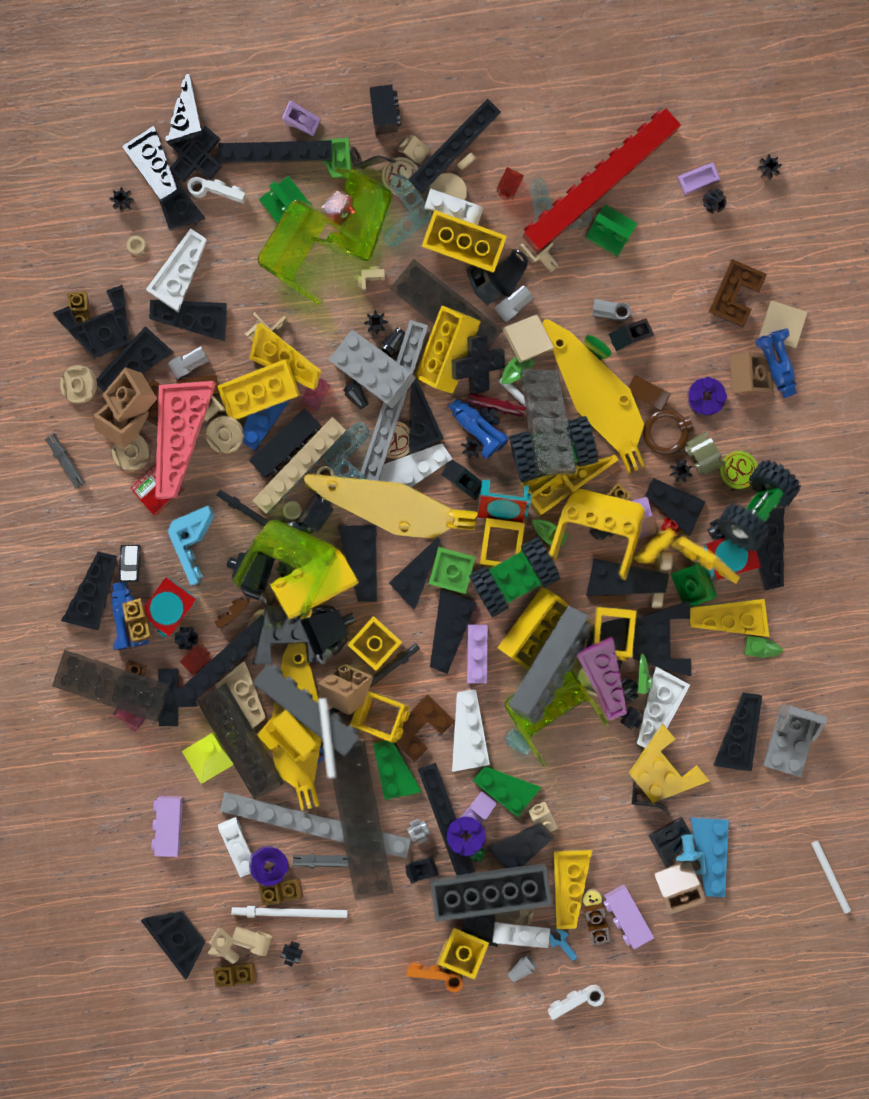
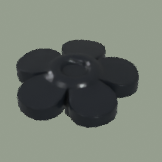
[481,407,500,426]

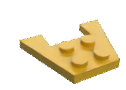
[671,537,740,584]
[629,723,709,803]

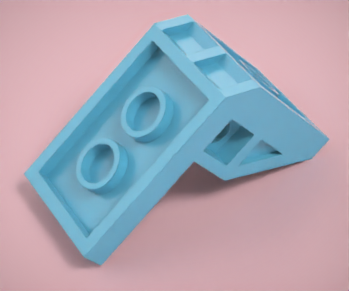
[168,506,215,585]

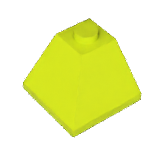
[182,731,234,784]

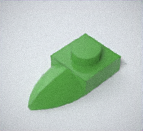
[501,356,535,384]
[532,519,569,548]
[744,636,783,658]
[638,654,653,694]

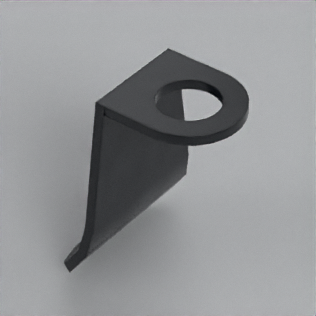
[350,147,397,169]
[491,249,528,297]
[631,781,670,815]

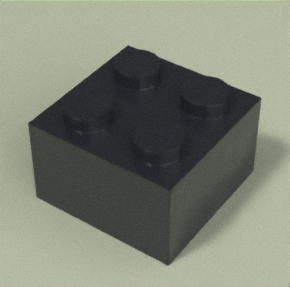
[369,84,401,135]

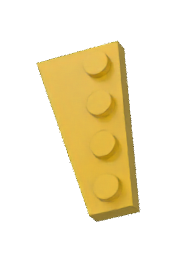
[249,323,321,389]
[689,599,769,637]
[553,850,592,929]

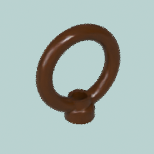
[643,409,694,455]

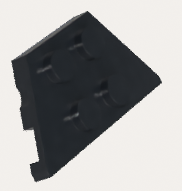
[585,617,629,673]
[141,910,206,980]

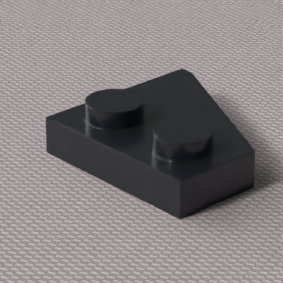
[648,817,691,868]

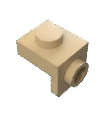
[396,134,430,165]
[358,266,385,292]
[528,802,558,832]

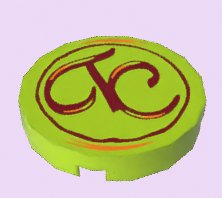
[719,451,758,489]

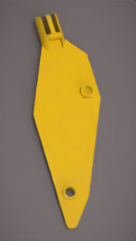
[542,319,646,474]
[304,474,478,538]
[271,643,322,811]

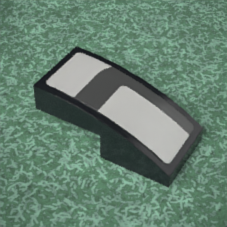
[119,545,141,583]

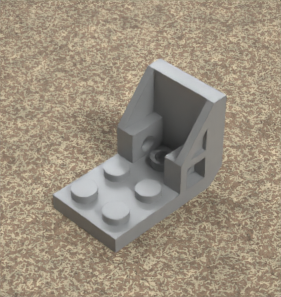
[763,704,828,777]

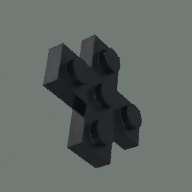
[166,126,223,183]
[451,333,505,394]
[139,668,198,726]

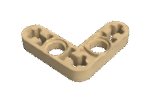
[651,552,672,609]

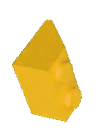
[436,928,489,980]

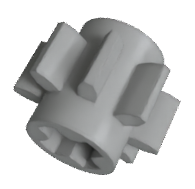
[407,819,430,844]

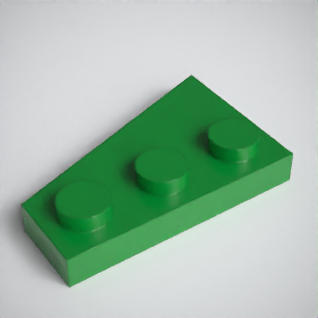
[373,740,422,800]
[473,766,542,817]

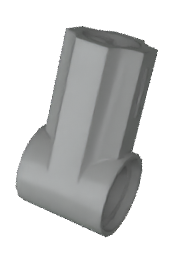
[494,285,534,323]
[592,299,631,322]
[168,347,209,380]

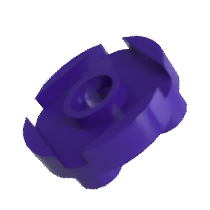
[688,377,727,416]
[447,817,486,856]
[249,846,288,886]

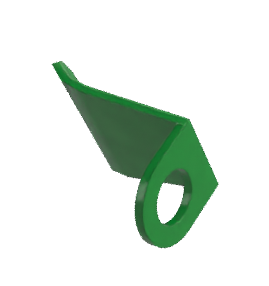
[584,335,612,360]

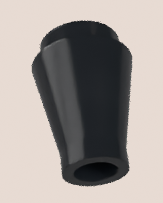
[380,327,406,357]
[343,381,369,410]

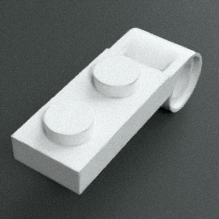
[188,177,246,204]
[424,189,483,225]
[218,817,252,878]
[492,922,550,948]
[548,985,604,1020]

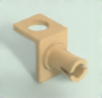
[518,243,560,273]
[245,313,288,342]
[204,392,226,422]
[208,928,239,964]

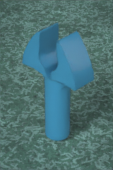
[549,927,577,961]

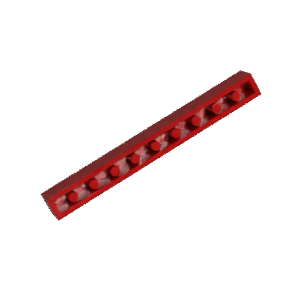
[523,108,681,254]

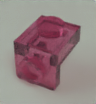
[301,378,331,411]
[113,699,147,732]

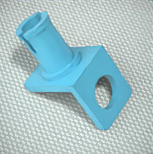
[676,834,707,874]

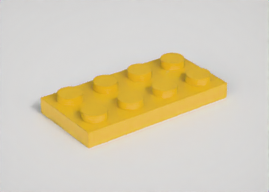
[217,359,300,420]
[633,529,675,563]

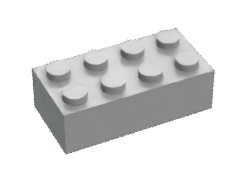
[329,329,416,409]

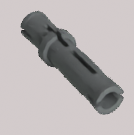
[45,433,86,489]
[293,853,351,869]

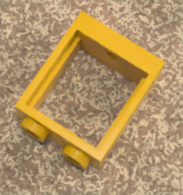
[480,518,525,569]
[592,607,636,660]
[350,690,410,742]
[265,710,317,763]

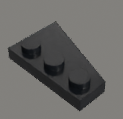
[158,175,206,231]
[645,478,706,536]
[486,823,554,868]
[462,914,498,947]

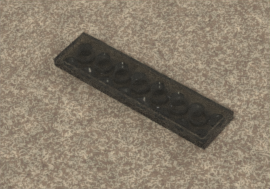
[332,740,393,901]

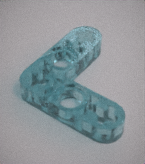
[384,174,431,246]
[529,178,592,230]
[324,422,370,480]

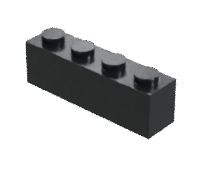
[249,408,321,478]

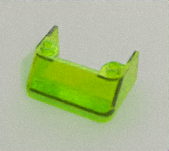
[312,168,392,261]

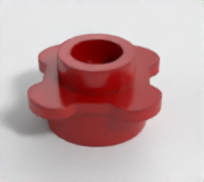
[661,518,679,537]

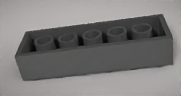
[509,606,594,725]
[253,664,359,757]
[430,863,552,922]

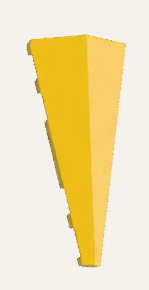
[520,455,619,517]

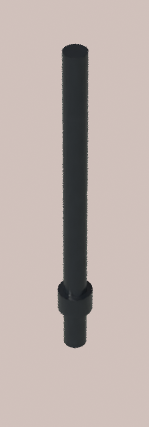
[216,489,317,558]
[328,643,420,715]

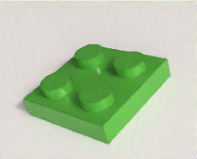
[429,547,476,594]

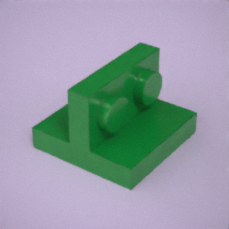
[259,176,312,230]
[585,204,638,257]
[670,562,718,607]

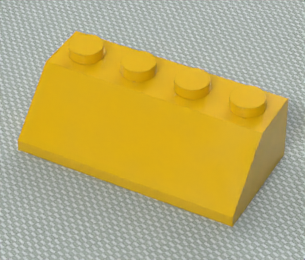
[421,210,507,273]
[415,306,481,393]
[270,549,358,619]
[497,586,570,671]

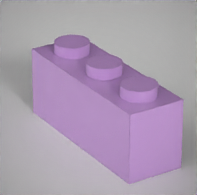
[467,625,488,683]
[151,796,183,857]
[603,884,654,949]

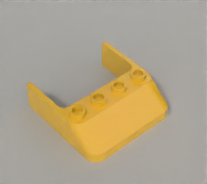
[549,489,645,580]

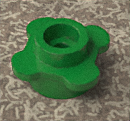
[470,848,485,862]

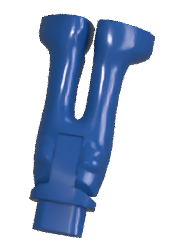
[755,328,797,398]
[448,399,509,460]
[111,583,149,651]

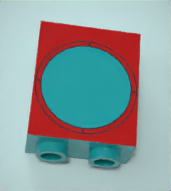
[477,479,532,523]
[703,538,761,580]
[144,577,199,638]

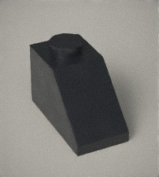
[466,265,502,306]
[608,318,654,352]
[441,460,482,501]

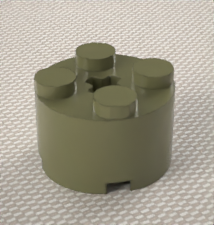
[685,431,725,476]

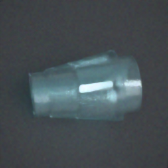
[504,728,532,756]

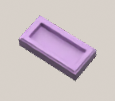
[677,162,720,195]

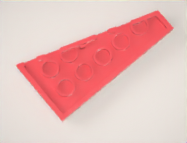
[156,381,216,499]

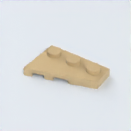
[215,661,266,730]

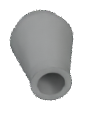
[508,955,537,983]

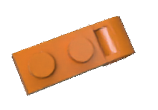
[406,962,463,992]

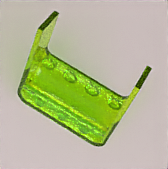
[258,200,363,305]
[233,520,337,618]
[504,670,608,767]

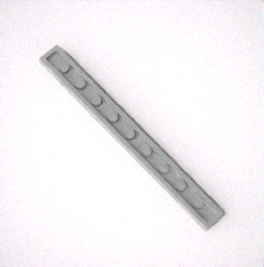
[359,320,428,481]
[220,792,411,858]

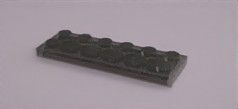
[390,259,503,350]
[520,369,576,475]
[52,650,170,722]
[196,683,285,800]

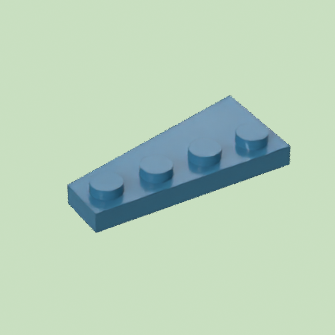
[689,817,729,897]

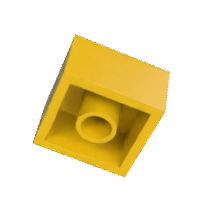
[348,616,402,671]

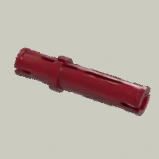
[467,393,526,418]

